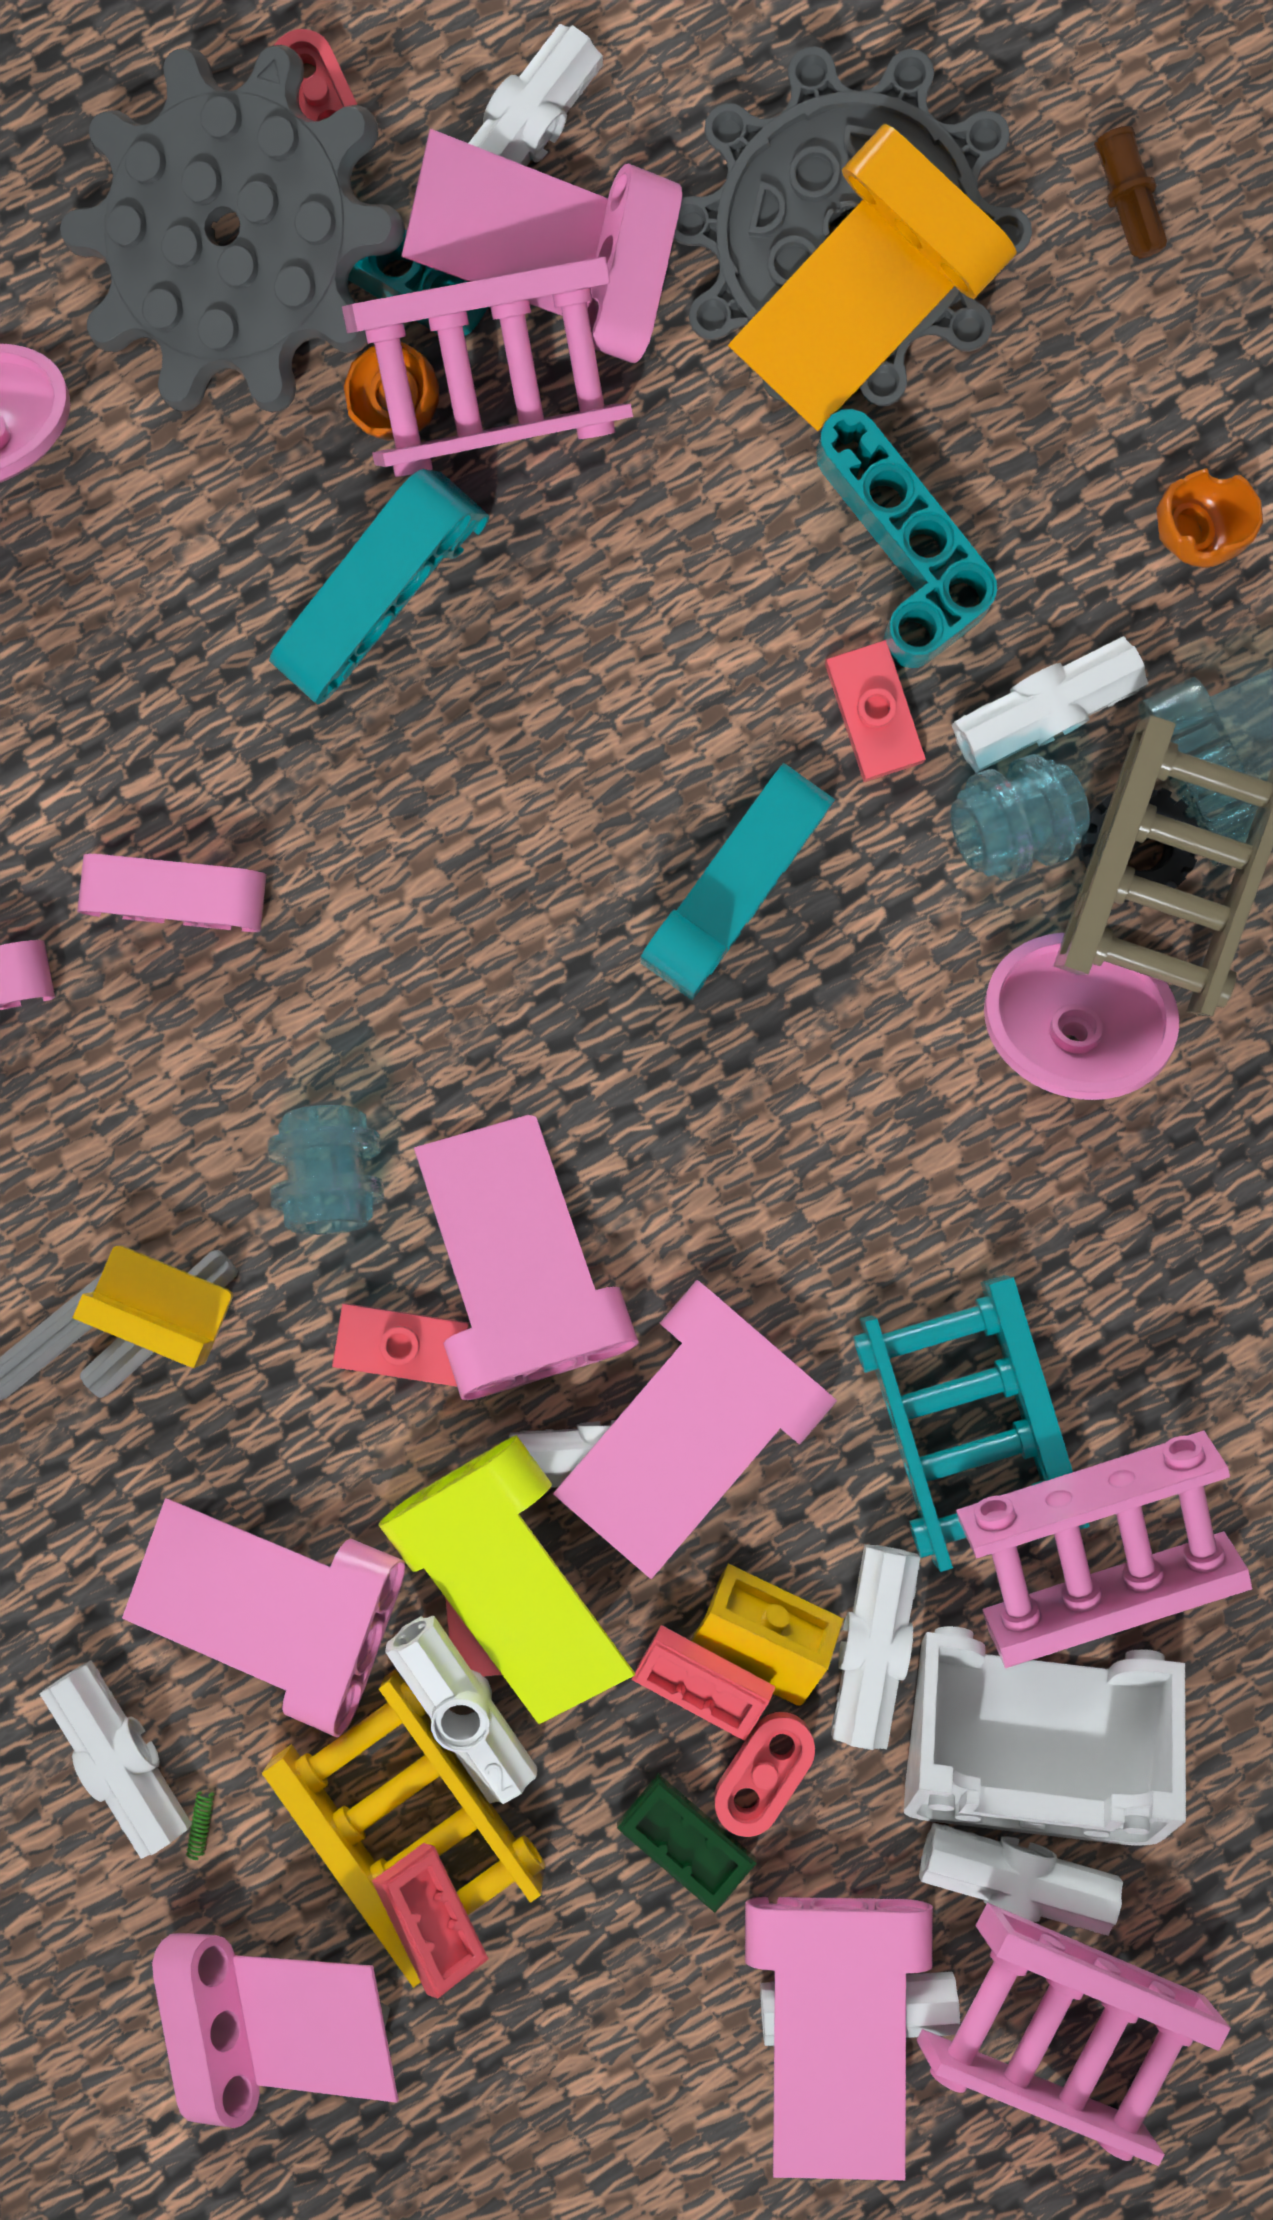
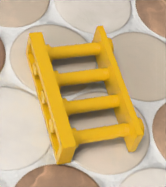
[262,1669,545,1988]

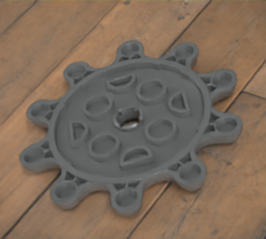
[60,45,405,413]
[673,46,1032,406]

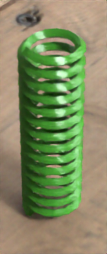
[186,1791,215,1860]

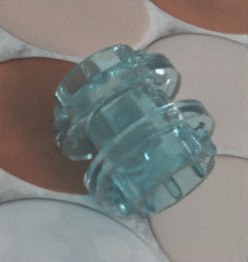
[950,754,1090,881]
[267,1105,384,1235]

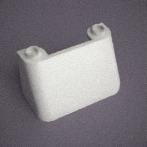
[904,1626,1186,1845]

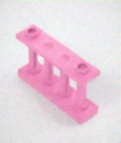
[342,257,633,477]
[956,1431,1252,1668]
[916,1902,1231,2166]

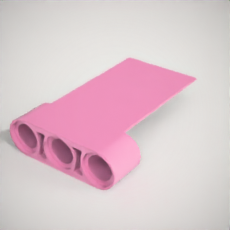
[401,129,682,363]
[77,854,267,932]
[414,1115,639,1400]
[553,1280,837,1579]
[122,1498,406,1737]
[745,1897,933,2181]
[152,1933,399,2128]

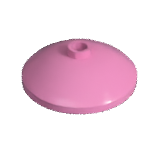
[0,344,70,483]
[984,933,1179,1100]

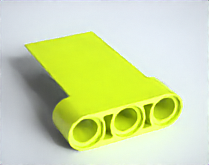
[379,1435,635,1724]

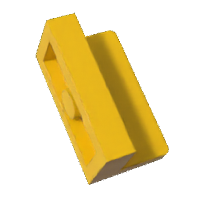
[72,1245,233,1369]
[691,1563,844,1705]

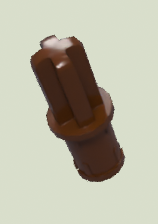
[1094,126,1167,259]

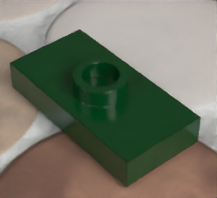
[617,1773,757,1913]

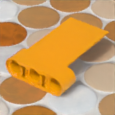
[728,124,1017,432]

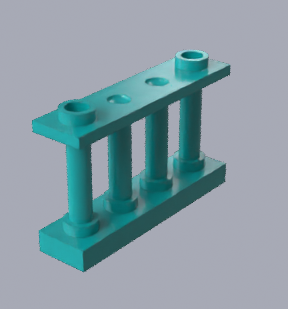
[853,1275,1090,1572]

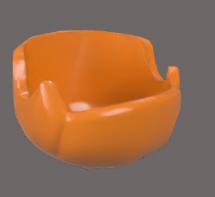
[343,342,439,441]
[1156,468,1263,568]

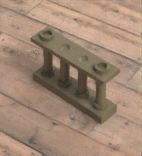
[1053,715,1273,1017]

